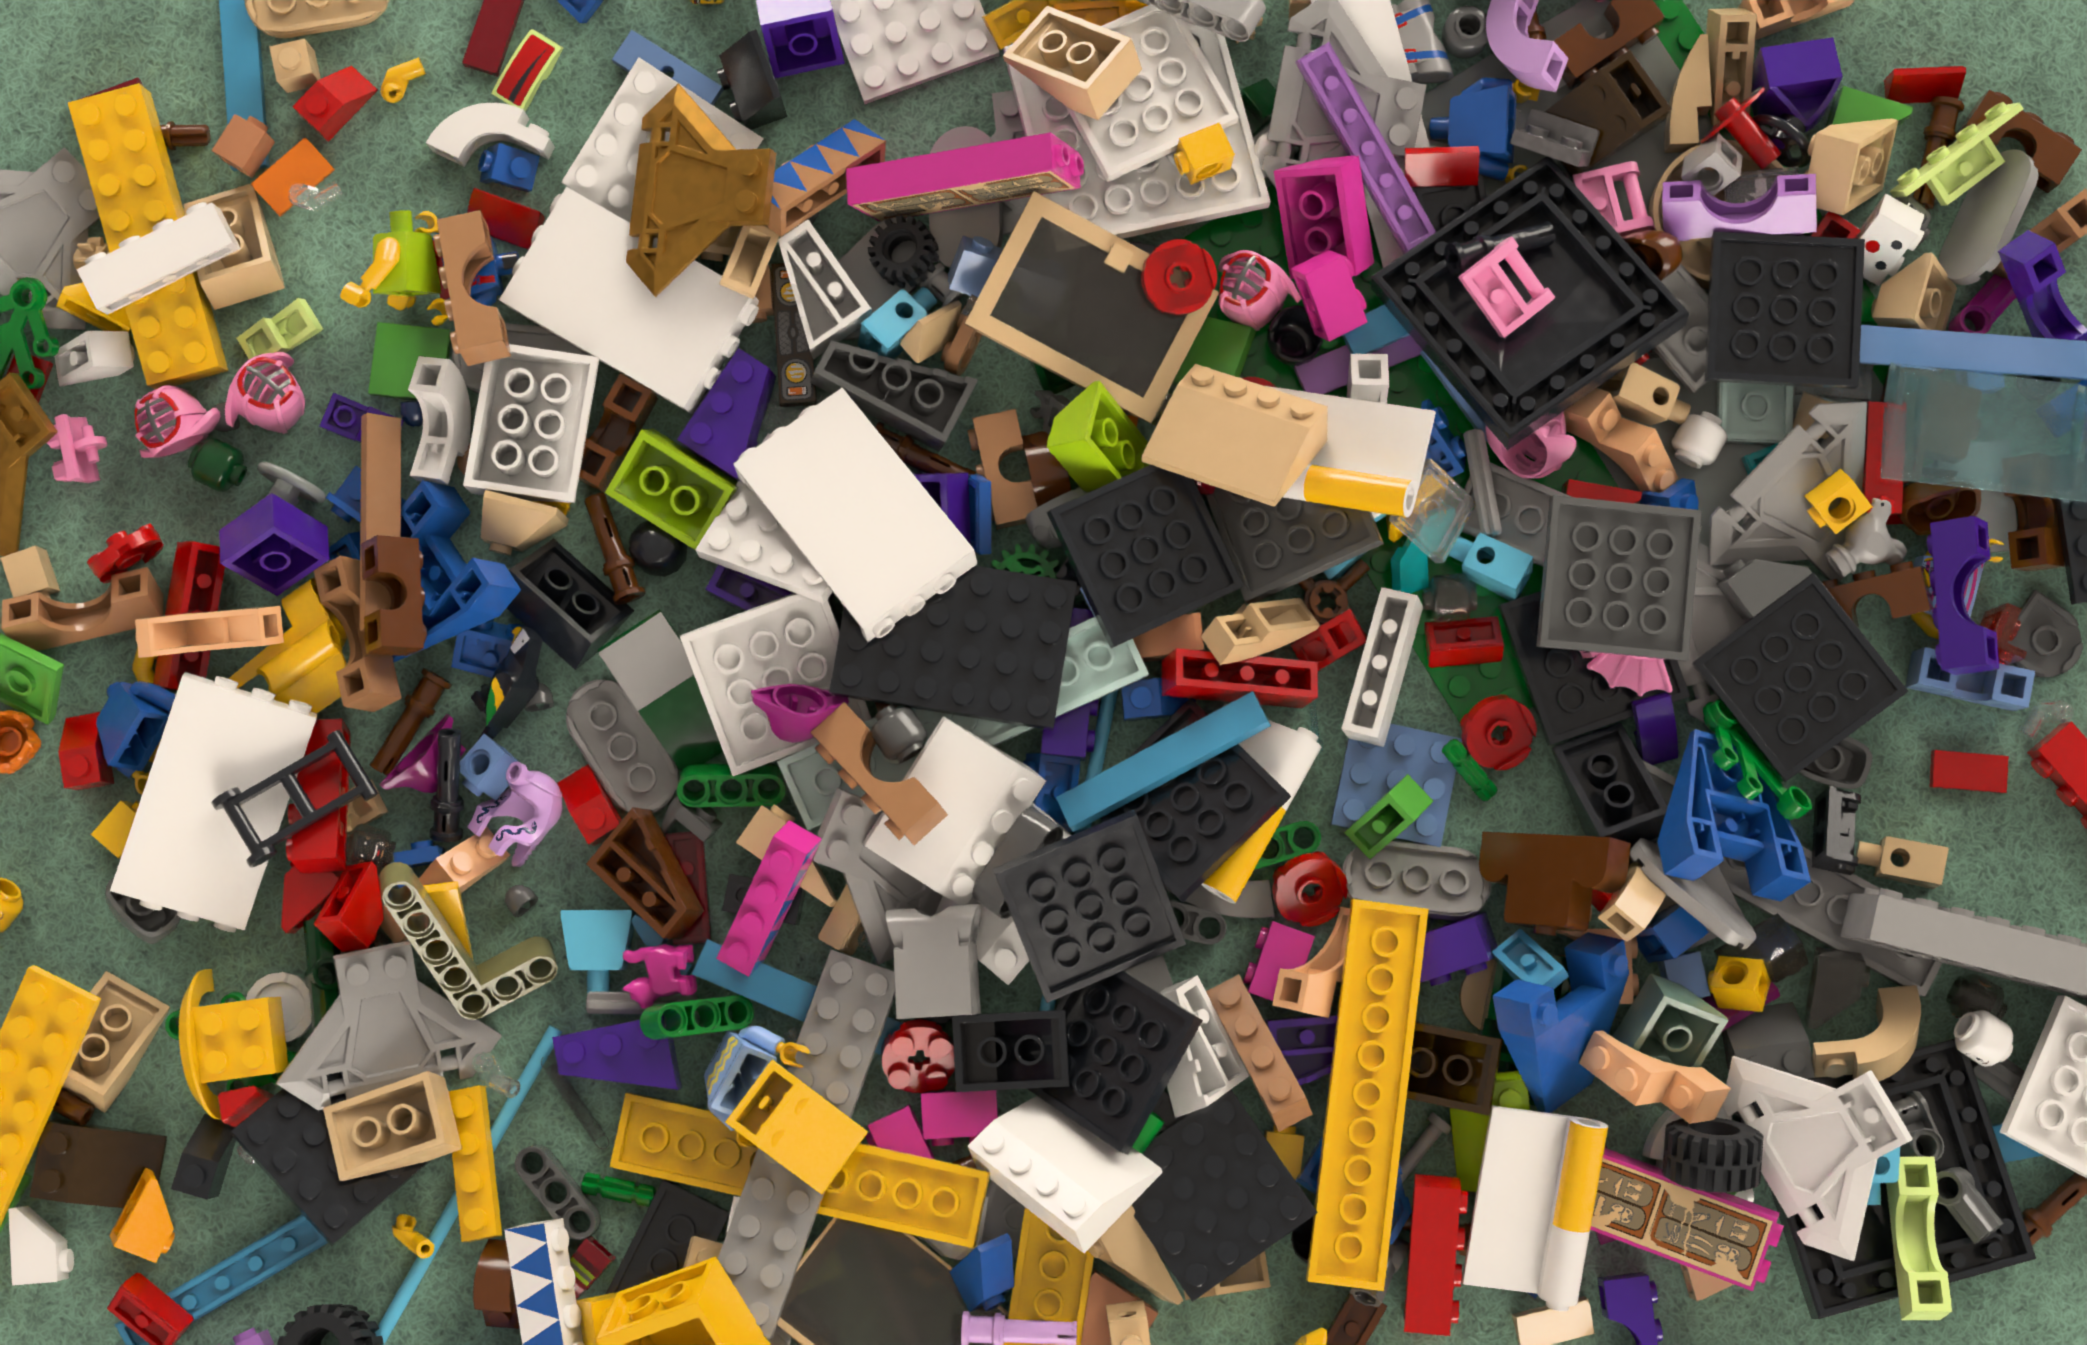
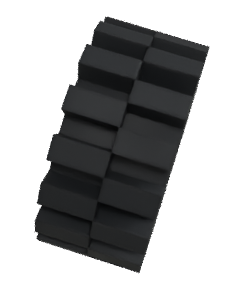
[868,215,939,288]

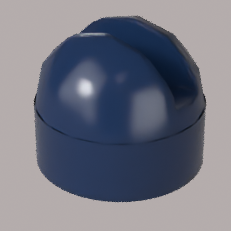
[400,401,423,427]

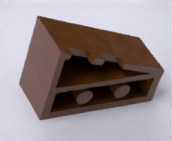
[586,807,704,939]

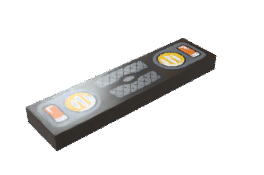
[771,263,817,407]

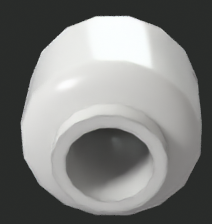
[1671,411,1727,469]
[1954,1010,2013,1067]

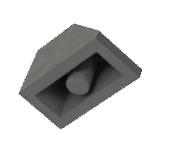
[1717,559,1812,619]

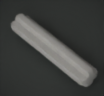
[1463,429,1502,537]
[586,991,698,1014]

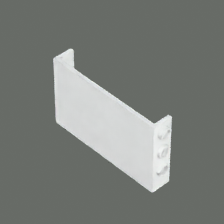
[499,187,759,414]
[733,388,977,642]
[110,672,317,932]

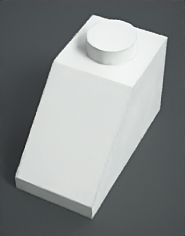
[54,331,135,387]
[8,1206,74,1285]

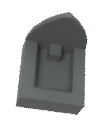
[661,795,723,842]

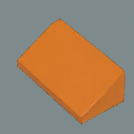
[251,138,335,217]

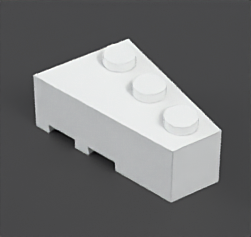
[778,220,872,359]
[1159,975,1249,1118]

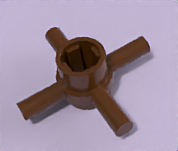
[1289,559,1370,645]

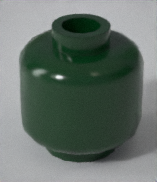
[188,438,247,492]

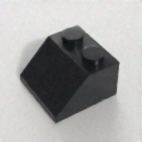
[717,29,787,130]

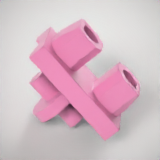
[47,414,108,483]

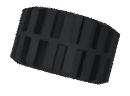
[1662,1118,1764,1193]
[277,1304,384,1345]

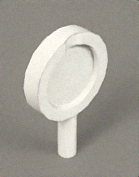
[246,972,312,1042]

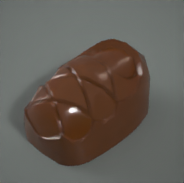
[1622,230,1683,281]
[1897,475,1982,535]

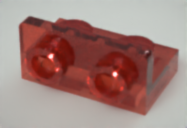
[1979,603,2027,665]

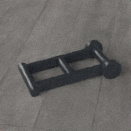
[211,730,378,868]

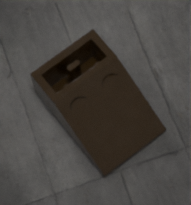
[1545,50,1672,179]

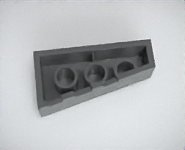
[810,341,978,452]

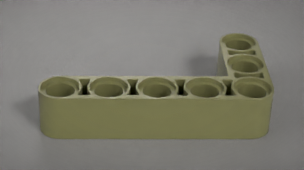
[379,862,558,1020]

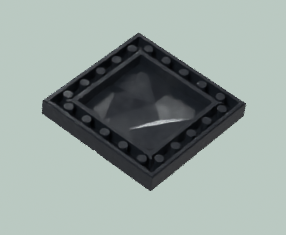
[1371,156,1689,450]
[1752,1039,2036,1319]

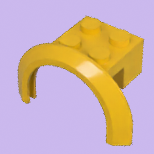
[179,969,288,1119]

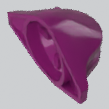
[751,684,850,743]
[379,714,466,793]

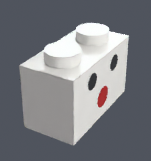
[1855,194,1924,286]

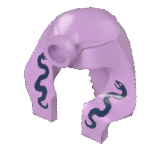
[467,762,563,867]

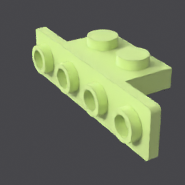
[1890,102,2024,206]

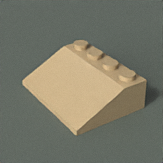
[1142,364,1328,507]

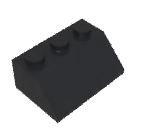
[506,538,635,670]

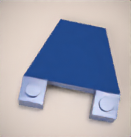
[392,480,521,662]
[1657,729,1811,902]
[1493,932,1629,1113]

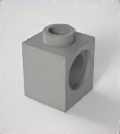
[1681,132,1743,196]

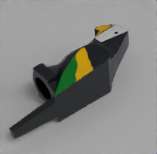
[471,626,543,741]

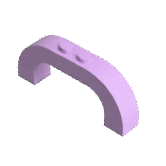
[1486,0,1569,92]

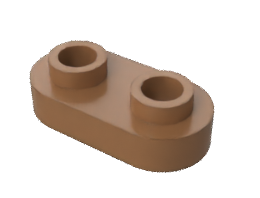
[941,304,982,376]

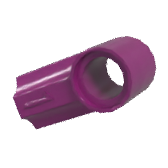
[1948,274,2016,334]

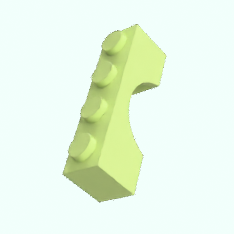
[1886,1157,1952,1320]

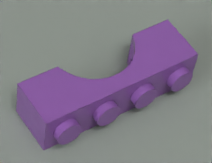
[1662,174,1817,241]

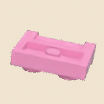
[1573,161,1655,237]
[1458,236,1555,338]

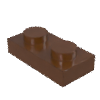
[1326,1293,1388,1345]

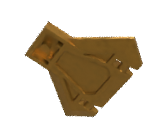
[626,83,776,297]
[0,373,58,556]

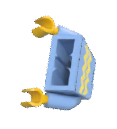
[704,1026,810,1147]

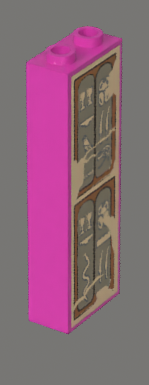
[846,132,1084,221]
[1590,1148,1784,1291]

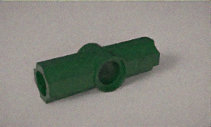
[303,919,341,1032]

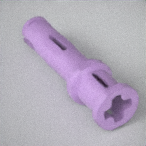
[961,1311,1077,1345]

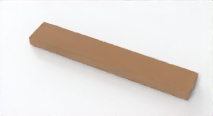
[360,413,401,631]

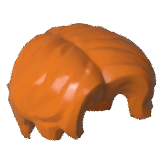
[0,710,41,774]

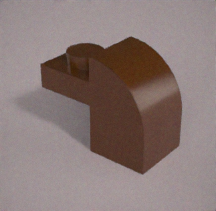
[1022,431,1071,507]
[473,1239,520,1329]

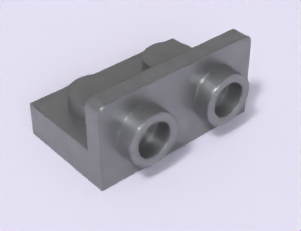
[1510,109,1600,167]

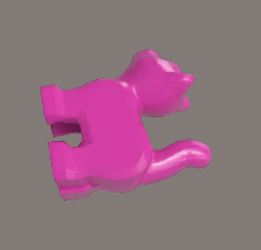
[622,944,697,1009]

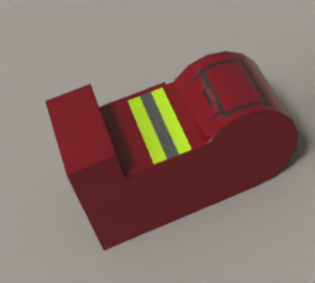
[570,1235,616,1300]

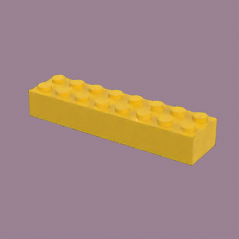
[68,83,228,389]

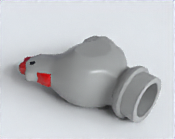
[1825,495,1907,578]

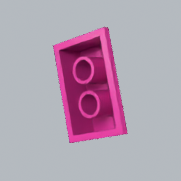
[1273,155,1374,279]

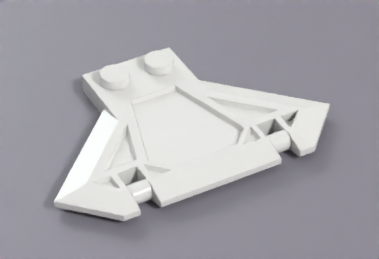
[1722,1056,1913,1261]

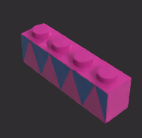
[716,820,822,977]

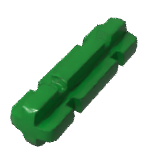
[1442,739,1498,802]
[581,1172,656,1207]

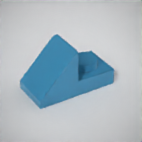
[1492,928,1569,989]

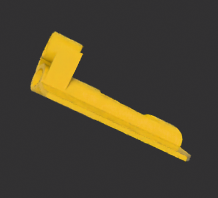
[228,578,347,713]

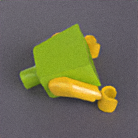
[340,210,441,311]

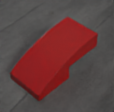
[1290,609,1367,671]

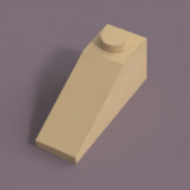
[1706,8,1757,126]
[1088,1205,1184,1305]

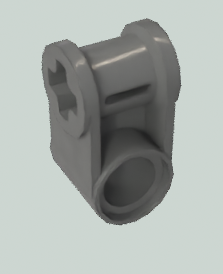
[1890,1090,1945,1161]

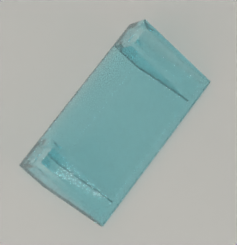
[1881,362,2087,502]

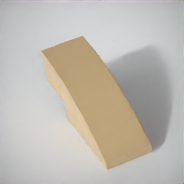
[1664,34,1712,153]
[719,225,779,299]
[1201,598,1320,665]

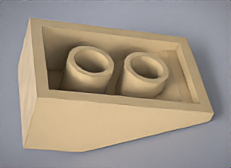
[1003,6,1142,120]
[1804,118,1898,215]
[183,184,285,310]
[736,804,837,908]
[62,971,170,1113]
[323,1071,462,1181]

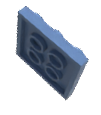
[1331,724,1462,847]

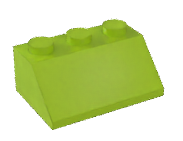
[1047,380,1149,493]
[605,428,739,550]
[1449,1070,1530,1192]

